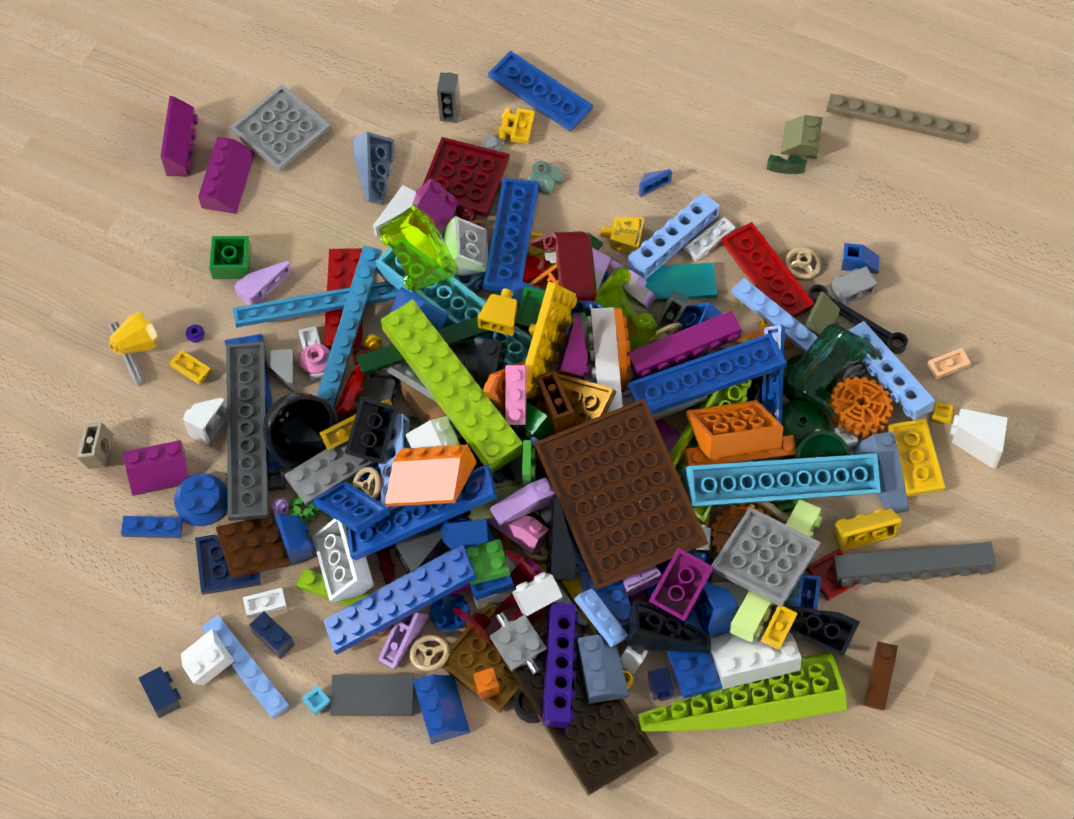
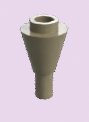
[623,297,658,320]

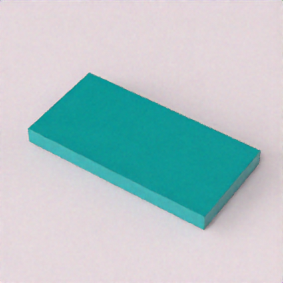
[645,262,717,302]

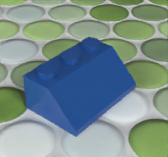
[390,287,450,330]
[413,674,470,744]

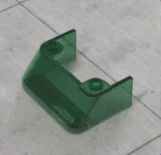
[787,323,883,418]

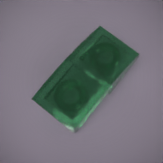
[766,154,807,174]

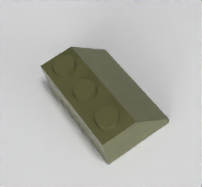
[463,480,522,520]

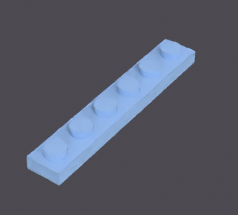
[731,278,830,362]
[202,615,289,719]

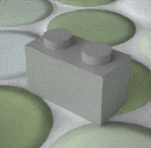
[831,266,877,305]

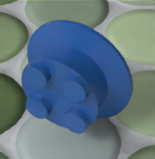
[174,474,228,526]

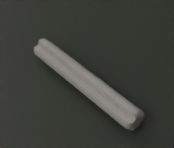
[109,322,145,386]

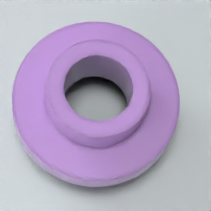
[271,498,289,516]

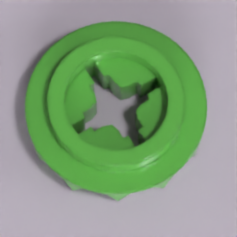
[288,496,320,523]

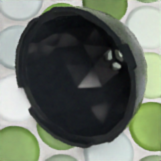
[263,393,339,469]

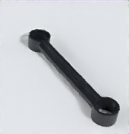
[808,284,908,354]

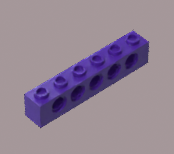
[542,602,578,728]

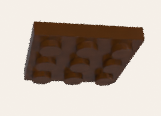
[216,514,290,579]

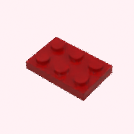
[335,364,368,420]

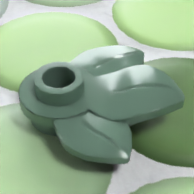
[528,161,564,195]

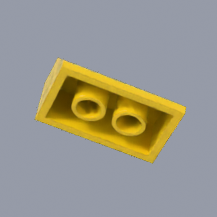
[833,509,902,551]

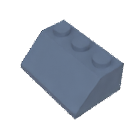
[576,635,629,704]

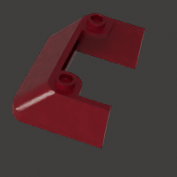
[529,231,597,302]
[453,551,551,651]

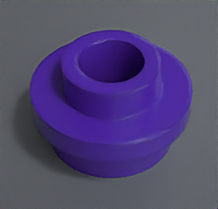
[186,324,205,343]

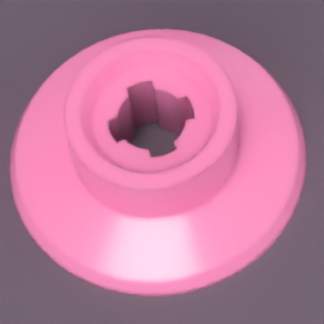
[299,344,331,374]

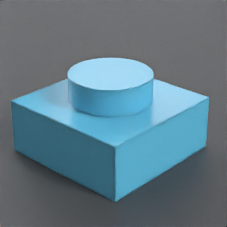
[302,686,331,715]

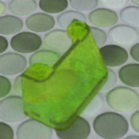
[378,204,460,292]
[594,265,658,352]

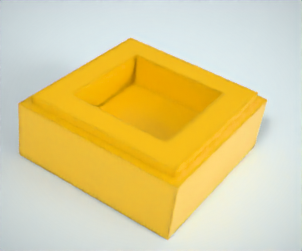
[931,401,954,425]

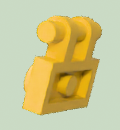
[498,108,535,144]

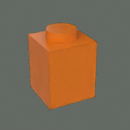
[473,668,500,700]

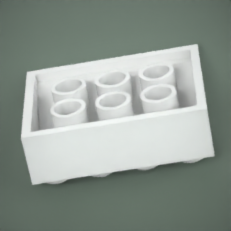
[710,621,801,689]

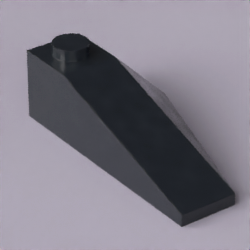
[768,605,860,657]

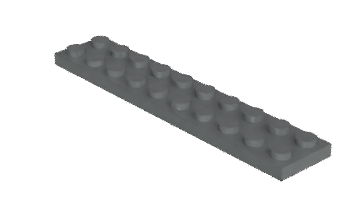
[226,341,268,521]

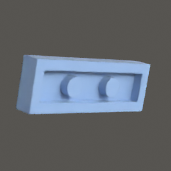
[574,588,628,647]

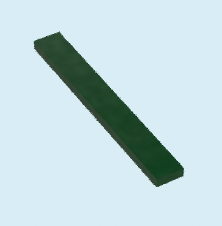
[357,316,494,376]

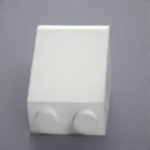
[950,409,1008,469]

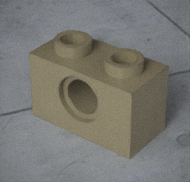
[77,422,114,469]

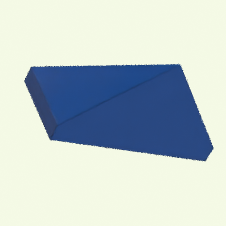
[639,169,672,197]

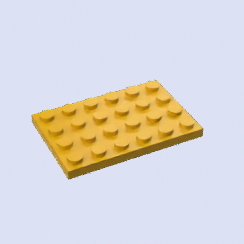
[525,282,577,401]

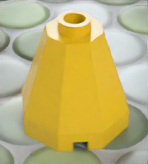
[109,312,158,354]

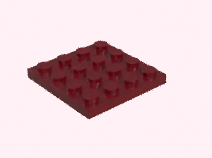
[422,137,510,217]

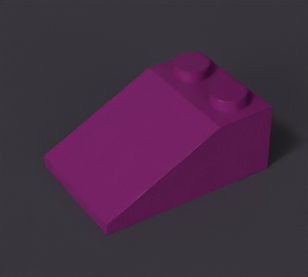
[407,178,458,244]
[557,316,590,380]
[649,548,714,621]

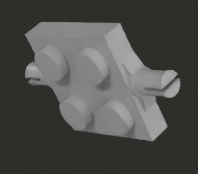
[490,612,547,675]

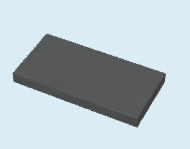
[330,675,414,716]

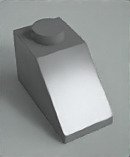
[266,349,295,391]

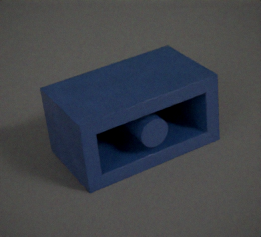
[249,611,294,659]
[139,666,182,718]

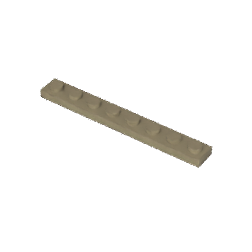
[826,94,971,144]

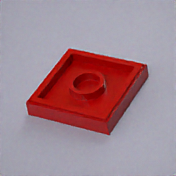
[806,548,858,601]

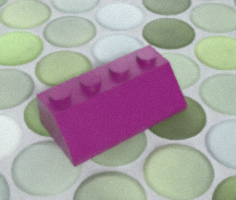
[160,96,199,177]
[198,136,255,214]

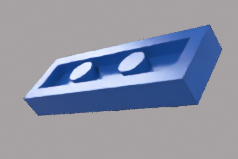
[121,516,183,538]

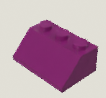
[123,440,189,496]

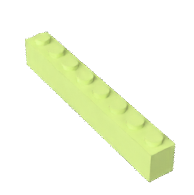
[730,499,822,643]

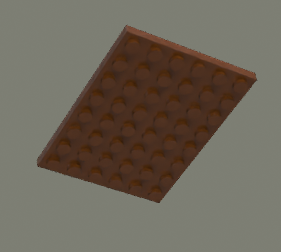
[534,398,709,591]

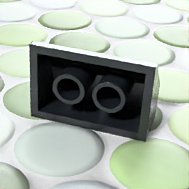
[344,396,399,464]

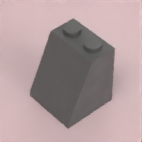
[394,524,447,574]

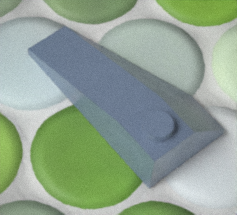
[353,132,395,205]
[852,432,909,513]

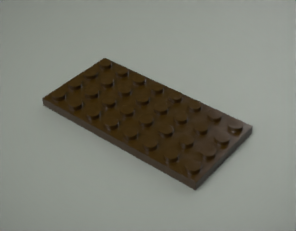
[500,623,658,796]

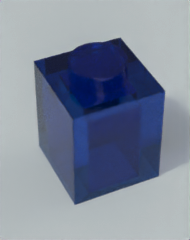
[647,666,674,701]

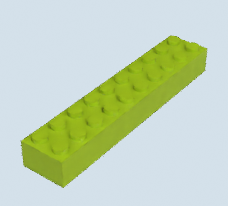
[381,300,523,473]

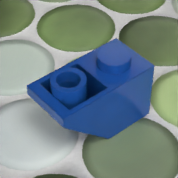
[841,243,879,274]

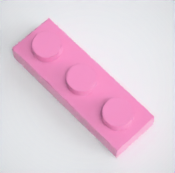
[505,365,527,425]

